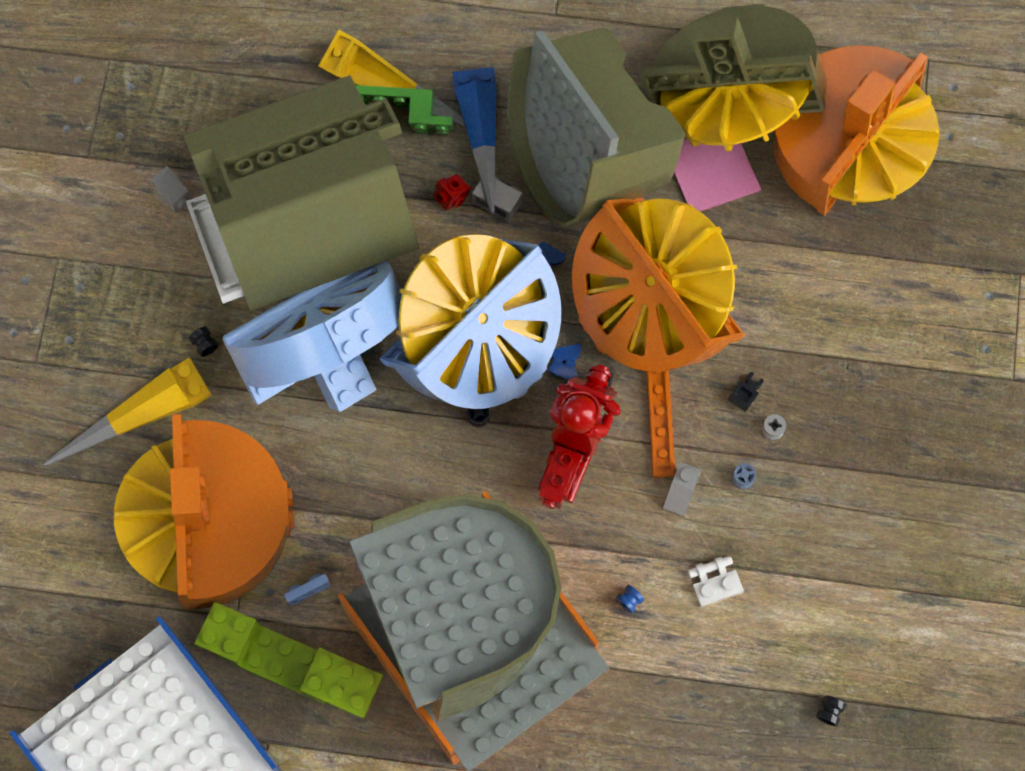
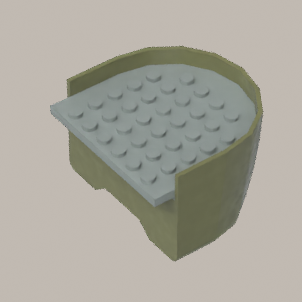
[507,28,685,228]
[349,494,562,722]

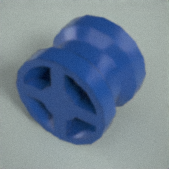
[616,584,645,613]

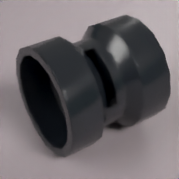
[189,326,219,357]
[816,695,847,727]

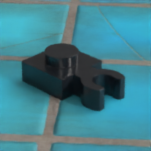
[727,372,764,412]

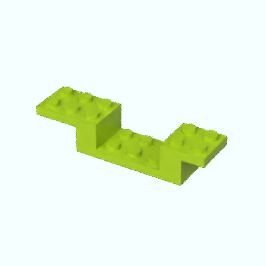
[194,602,384,719]

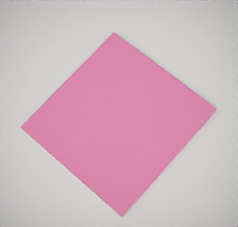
[674,139,761,211]

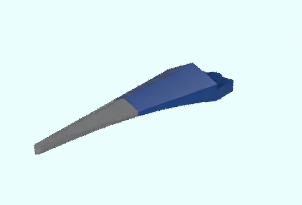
[452,67,497,215]

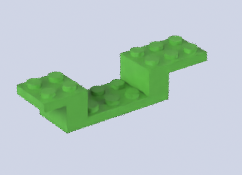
[325,83,454,135]

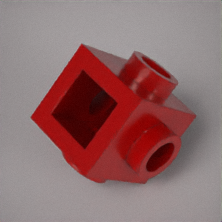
[433,174,471,211]

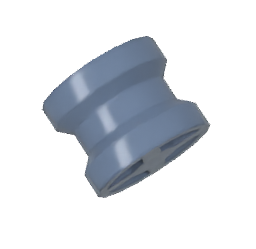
[732,463,756,489]

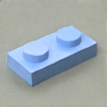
[284,574,331,607]

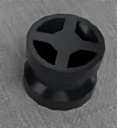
[467,408,490,428]

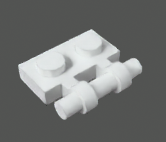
[687,556,744,607]

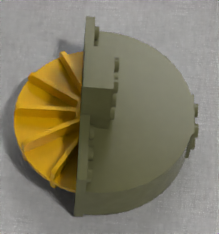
[639,4,826,152]

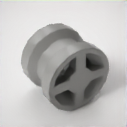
[762,414,786,440]

